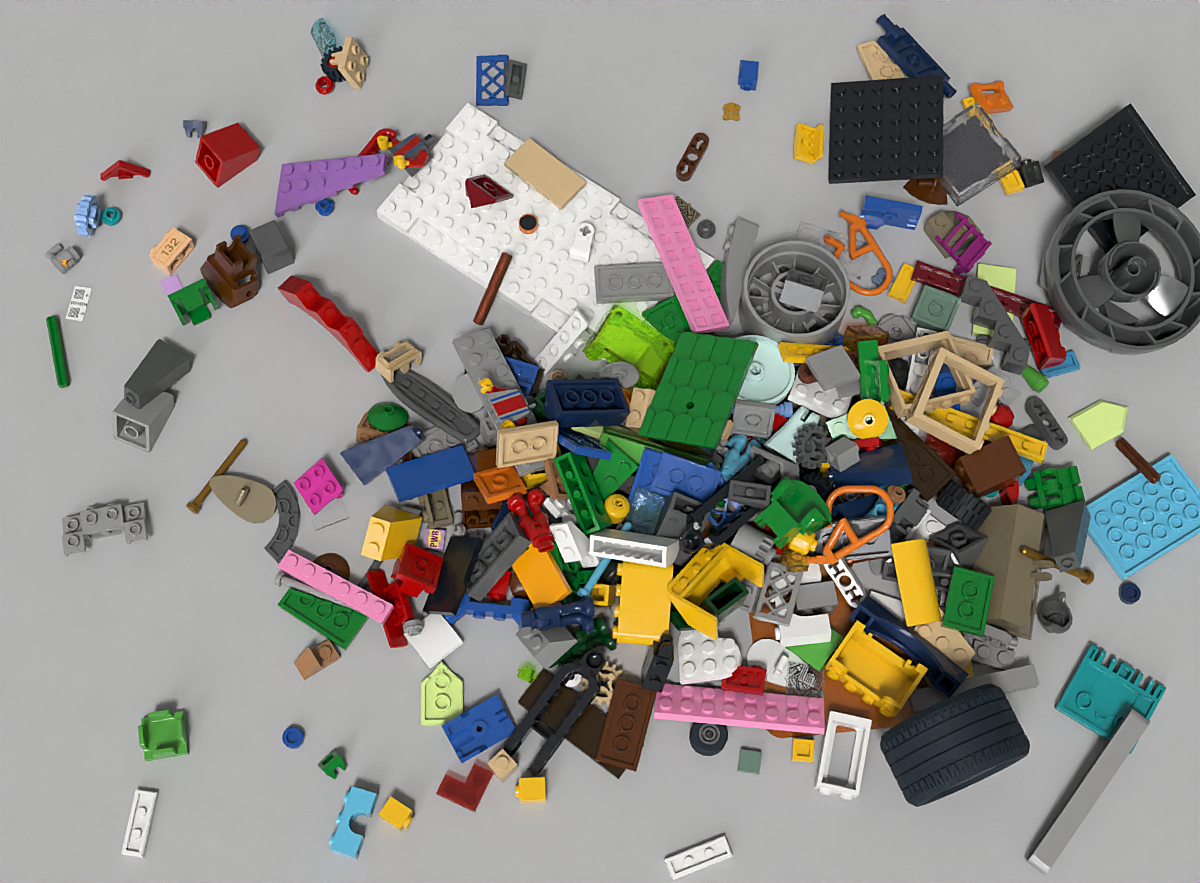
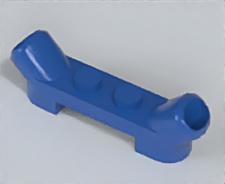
[442,593,532,628]

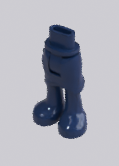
[521,597,594,633]

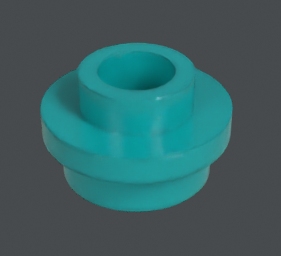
[101,207,121,226]

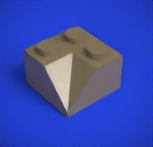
[923,211,981,259]

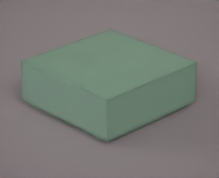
[738,749,762,775]

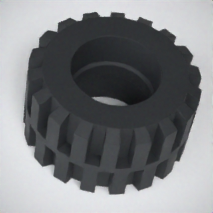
[936,481,992,531]

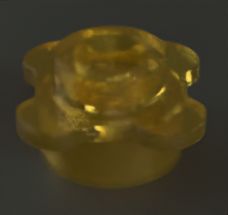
[722,103,741,121]

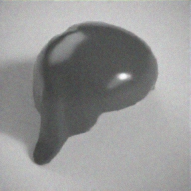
[1039,592,1073,634]

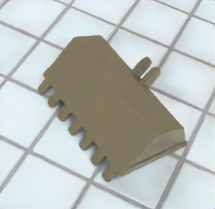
[968,504,1054,640]

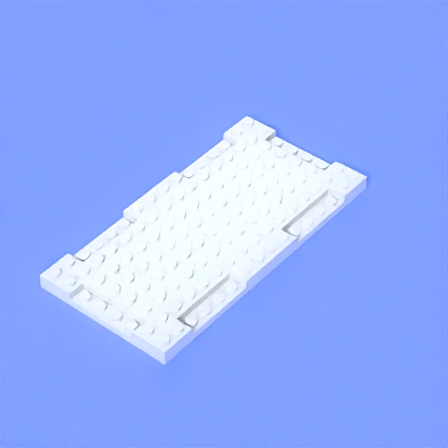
[376,103,714,367]

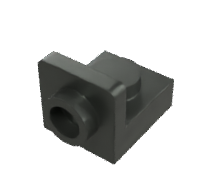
[1016,159,1044,188]

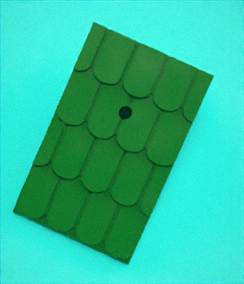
[638,332,759,457]

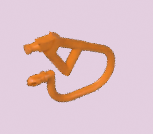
[823,210,893,296]
[806,485,894,565]

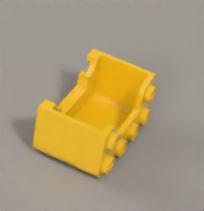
[612,561,673,646]
[825,621,928,717]

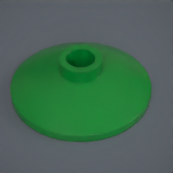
[368,402,408,432]

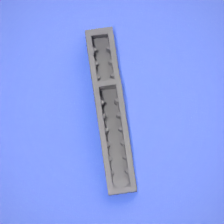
[909,664,1040,713]

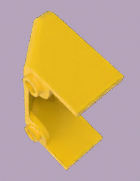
[667,543,764,640]

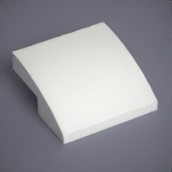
[403,614,463,668]

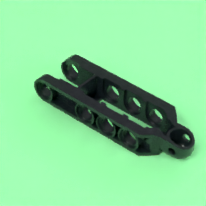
[679,455,780,554]
[503,649,606,776]

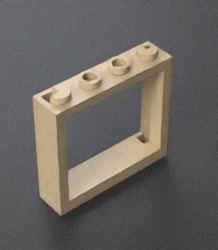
[878,330,976,418]
[905,347,1005,455]

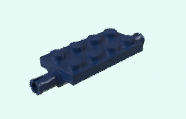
[876,14,957,99]

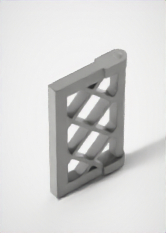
[753,562,804,627]

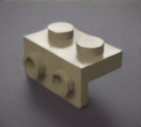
[418,489,453,529]

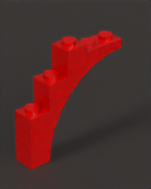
[277,275,378,372]

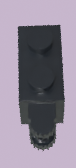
[641,633,674,693]

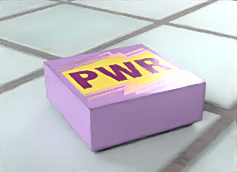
[423,528,446,552]

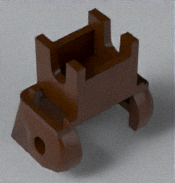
[200,234,259,309]

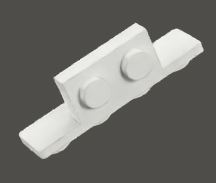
[533,310,591,376]

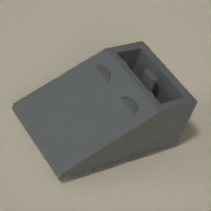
[654,491,711,568]

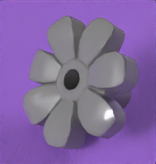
[714,440,729,458]

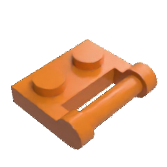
[970,81,1014,114]

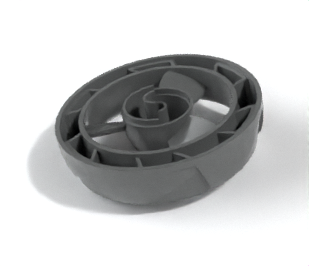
[1045,189,1200,355]

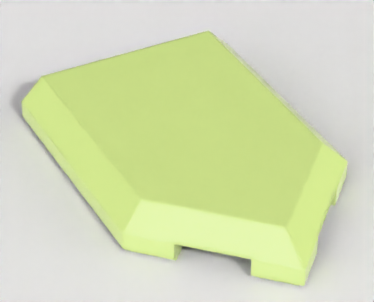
[1068,400,1128,451]
[421,662,463,726]

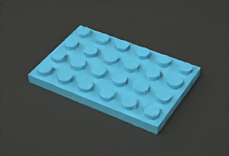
[1087,454,1200,581]

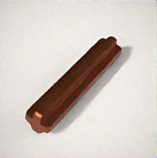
[1115,438,1161,484]

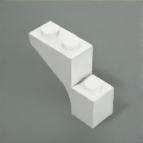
[549,521,603,568]

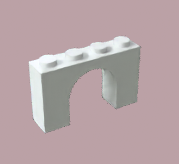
[765,560,831,647]

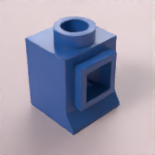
[738,60,759,91]

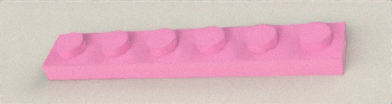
[278,550,394,625]

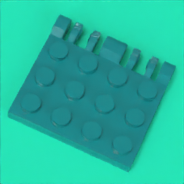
[1055,643,1166,754]

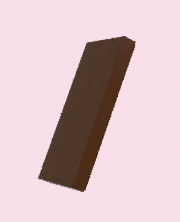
[595,678,657,772]

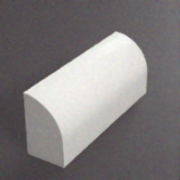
[589,528,679,568]

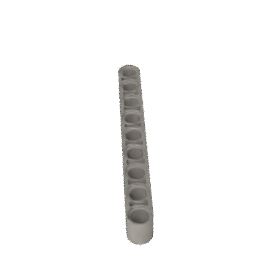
[1026,708,1150,875]

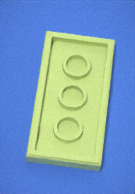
[972,263,1017,336]

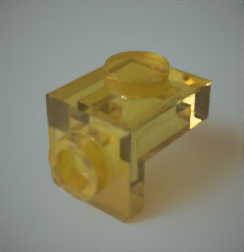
[780,549,809,572]

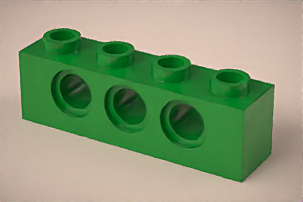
[553,451,612,535]

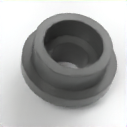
[697,220,716,239]

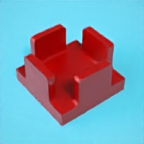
[391,542,444,598]

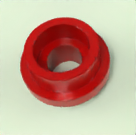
[315,76,334,95]

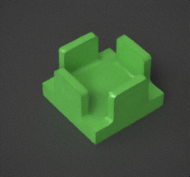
[138,710,189,762]

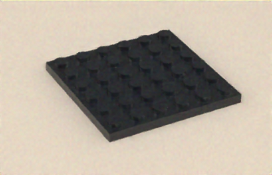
[828,75,944,184]
[1044,103,1196,253]

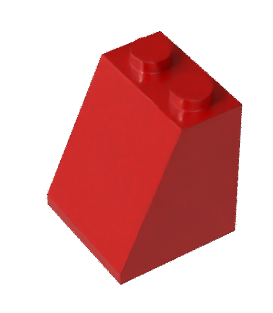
[195,123,260,188]

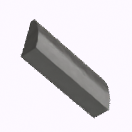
[466,512,531,601]

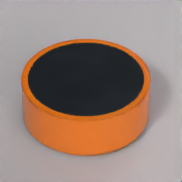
[519,214,538,234]

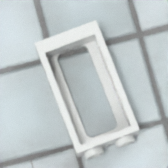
[814,711,872,800]

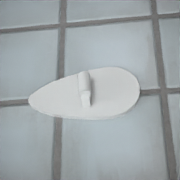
[747,639,816,690]

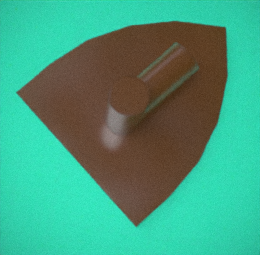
[903,178,948,205]

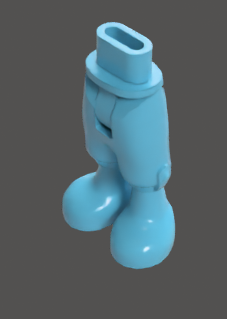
[720,434,763,482]

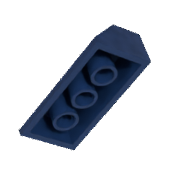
[544,379,630,428]

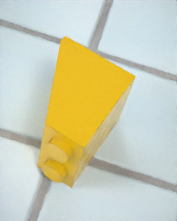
[361,505,423,561]

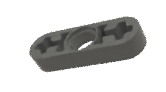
[1025,397,1068,450]

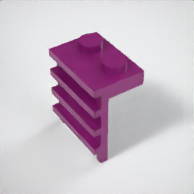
[934,212,992,275]

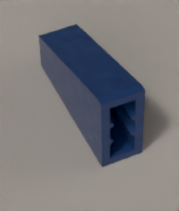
[340,425,424,486]
[827,443,912,488]

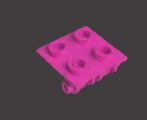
[293,458,344,515]

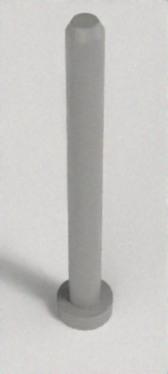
[274,571,356,611]

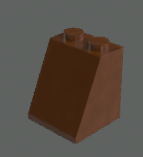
[953,435,1026,498]

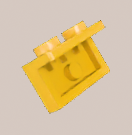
[793,123,825,165]

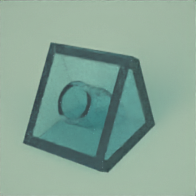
[624,487,667,536]

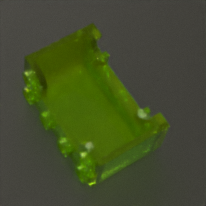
[582,305,676,390]

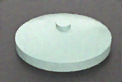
[735,335,795,405]

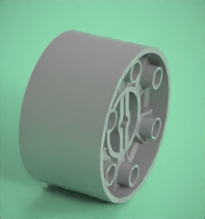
[738,240,850,345]

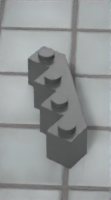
[959,275,1030,375]

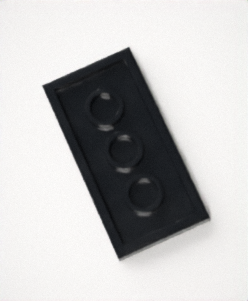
[422,536,484,616]

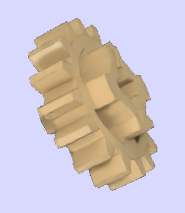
[581,661,626,708]

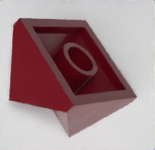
[465,174,514,208]

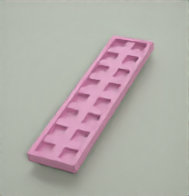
[637,194,730,334]
[654,684,825,734]

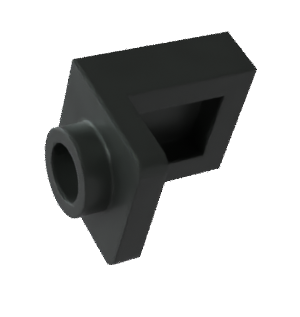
[888,358,909,389]

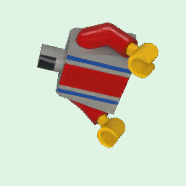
[478,377,536,430]

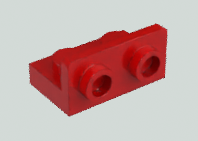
[721,664,767,696]

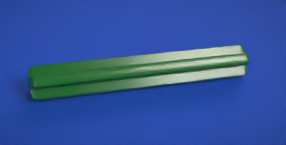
[46,316,69,388]

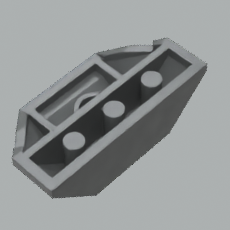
[881,545,963,592]

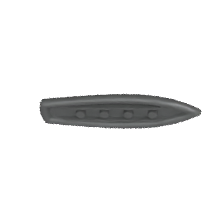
[381,368,480,444]

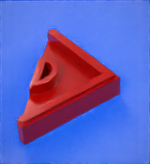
[100,160,150,181]

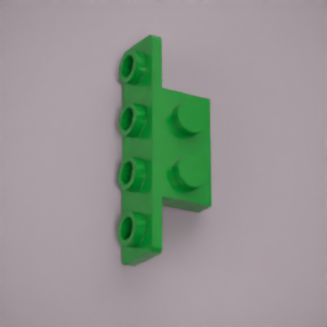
[857,340,891,402]

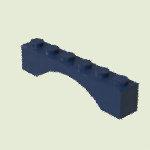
[849,595,969,698]

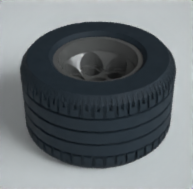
[880,683,1030,807]

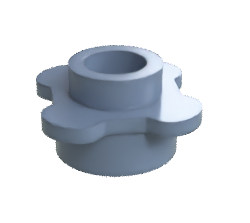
[872,269,895,290]

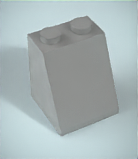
[113,391,174,453]

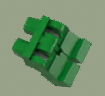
[1025,466,1086,511]

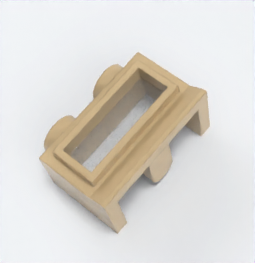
[376,340,422,383]

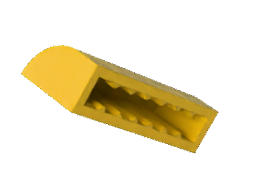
[891,539,942,627]

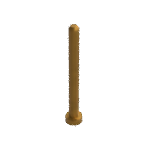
[186,439,247,514]
[1020,547,1094,585]

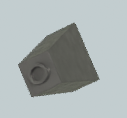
[124,339,190,410]
[1045,500,1091,573]

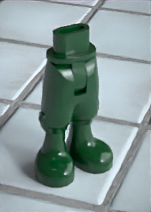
[549,616,617,668]

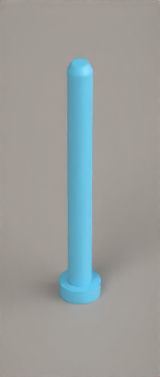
[577,522,632,598]

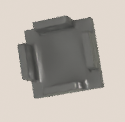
[890,488,929,539]

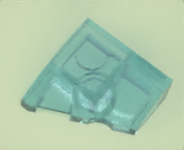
[311,17,336,58]

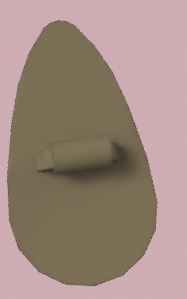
[209,475,277,524]

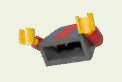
[377,133,436,177]

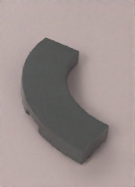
[264,480,300,564]

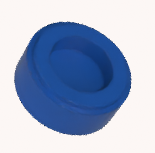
[282,727,304,749]

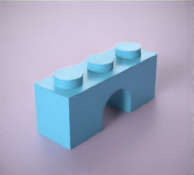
[329,786,378,860]

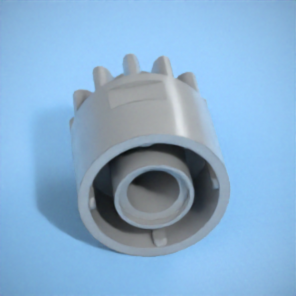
[730,523,777,566]

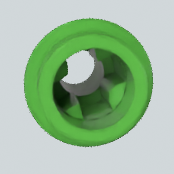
[1021,365,1049,393]

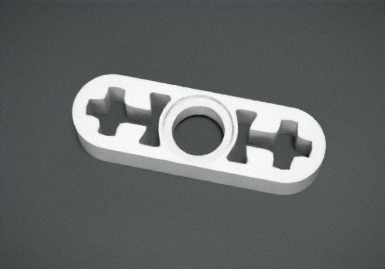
[824,558,867,608]

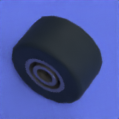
[689,722,728,756]

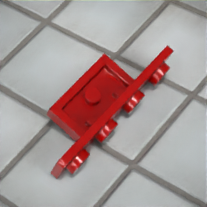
[366,570,414,648]

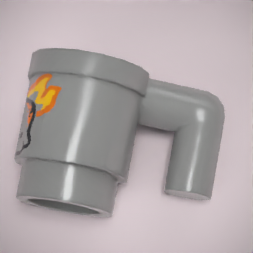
[45,244,80,274]

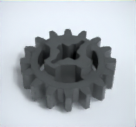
[792,425,831,469]

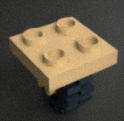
[320,37,369,90]

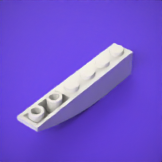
[900,327,937,436]

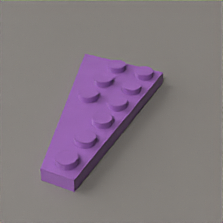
[274,154,388,217]

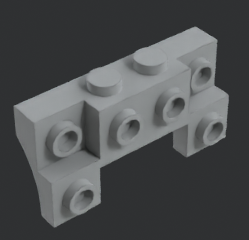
[62,502,148,556]

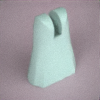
[764,406,820,465]

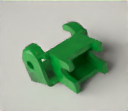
[754,476,832,550]

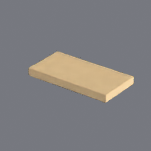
[504,138,586,210]

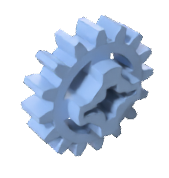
[74,194,101,237]

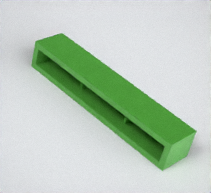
[598,427,720,470]

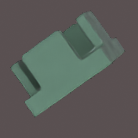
[911,285,962,332]

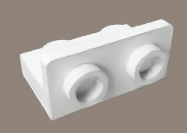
[903,509,946,542]

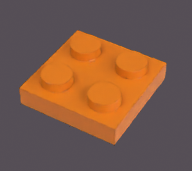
[473,466,526,504]

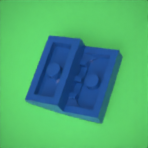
[504,356,540,398]

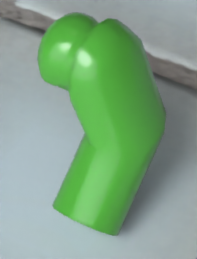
[851,306,878,329]

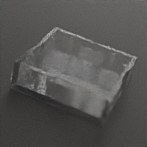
[939,102,1022,207]

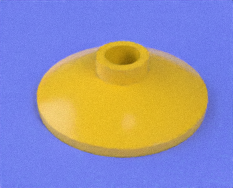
[847,399,888,439]

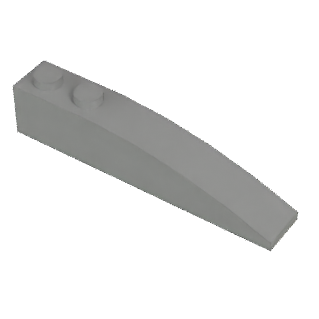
[720,218,759,328]

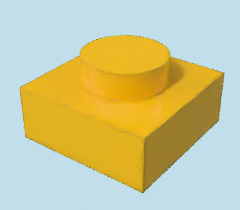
[791,738,815,763]

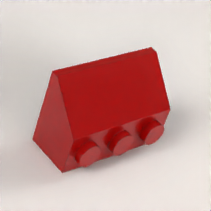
[1020,303,1067,370]

